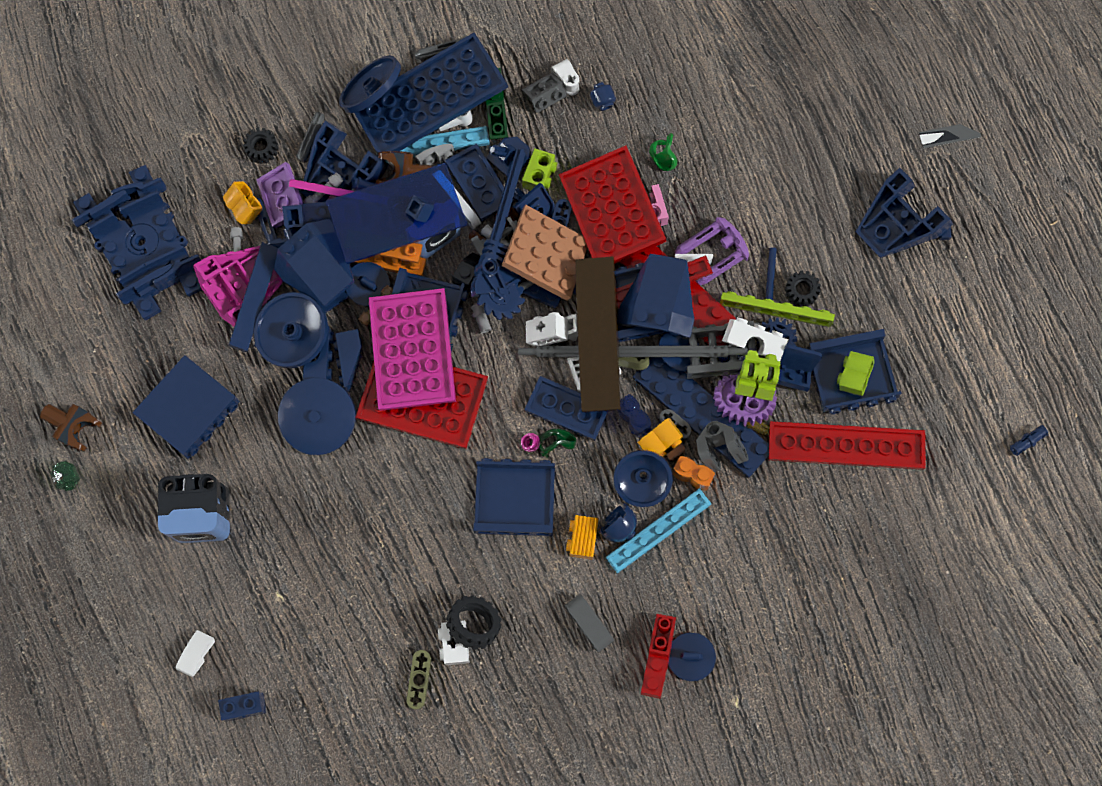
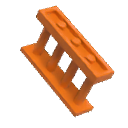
[344,230,427,276]

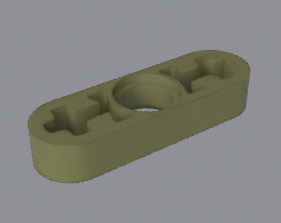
[407,650,432,710]

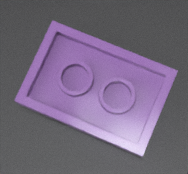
[257,162,303,228]

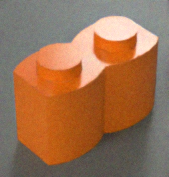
[672,456,715,491]

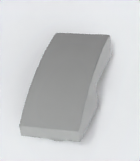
[415,144,455,165]

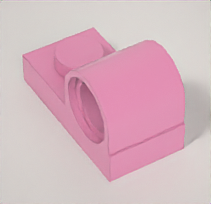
[648,184,669,226]

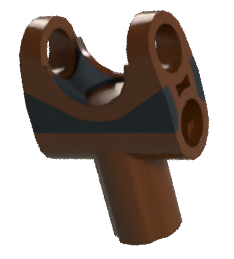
[375,151,432,190]
[40,404,103,452]

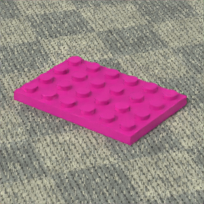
[369,288,456,411]

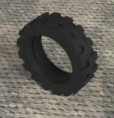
[446,595,502,650]

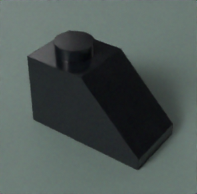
[452,252,480,292]

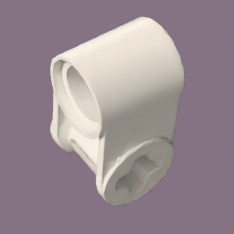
[551,59,579,96]

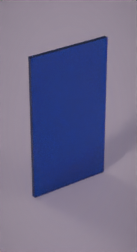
[326,163,467,264]

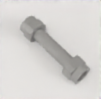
[303,173,343,203]
[230,227,243,252]

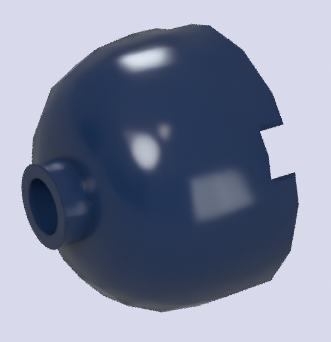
[598,503,637,543]

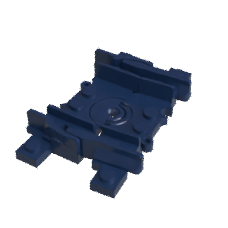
[72,165,202,321]

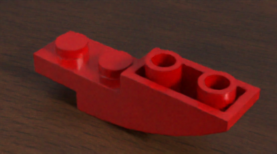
[641,614,676,699]

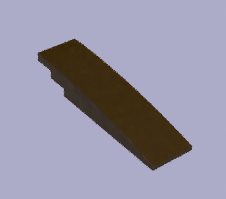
[575,257,621,412]

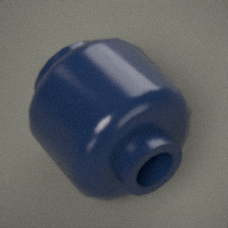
[590,82,616,111]

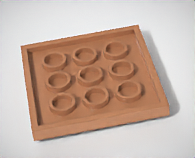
[502,205,588,301]

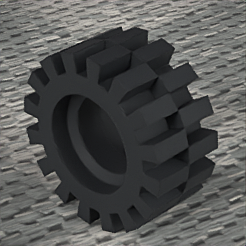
[243,128,279,164]
[785,271,821,307]

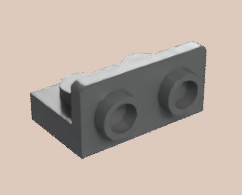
[522,72,567,113]

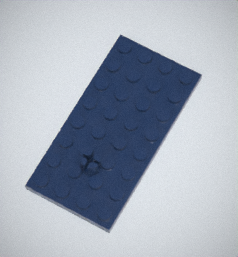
[354,33,508,160]

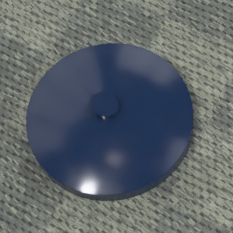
[339,55,401,113]
[254,292,328,368]
[278,378,356,455]

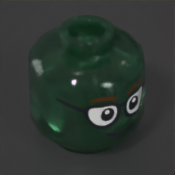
[50,461,80,491]

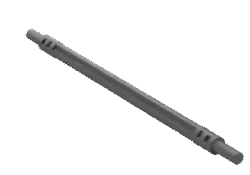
[518,346,748,357]

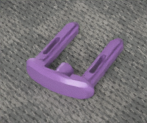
[674,217,749,285]

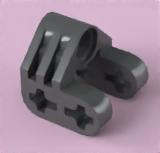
[696,421,749,472]

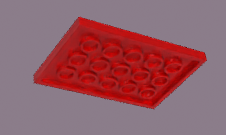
[559,145,667,264]
[356,363,488,450]

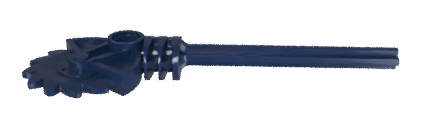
[471,149,526,320]

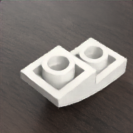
[175,630,215,677]

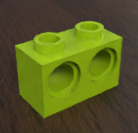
[522,148,558,190]

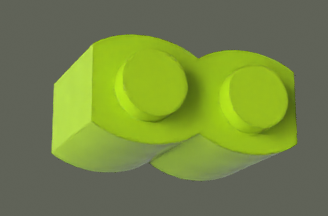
[837,351,874,396]

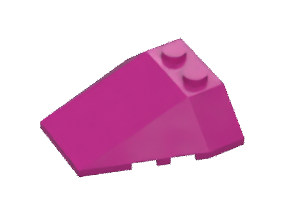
[194,246,283,327]

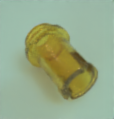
[746,421,770,437]

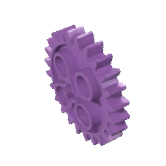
[713,374,777,426]

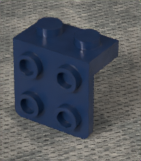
[777,345,822,392]

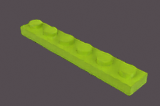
[720,291,835,327]

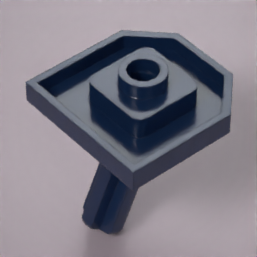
[486,136,530,177]
[512,183,555,218]

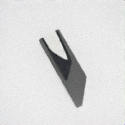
[919,124,981,148]

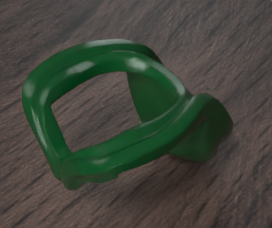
[539,429,576,458]

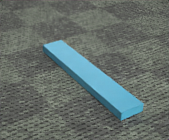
[385,126,490,161]
[606,488,711,574]

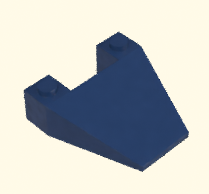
[300,121,390,202]
[855,168,953,258]

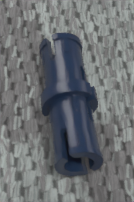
[1010,425,1049,456]

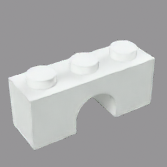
[722,317,788,361]

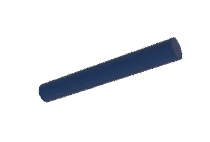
[765,247,777,300]

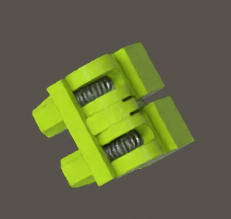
[735,350,780,401]

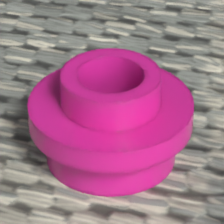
[521,433,540,452]

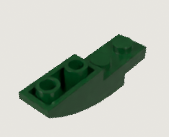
[486,68,508,140]

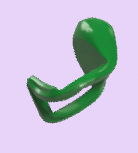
[649,133,677,171]

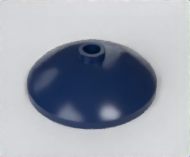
[614,450,673,507]

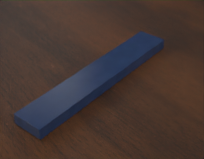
[228,242,278,352]

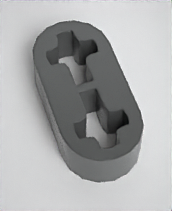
[659,409,691,441]

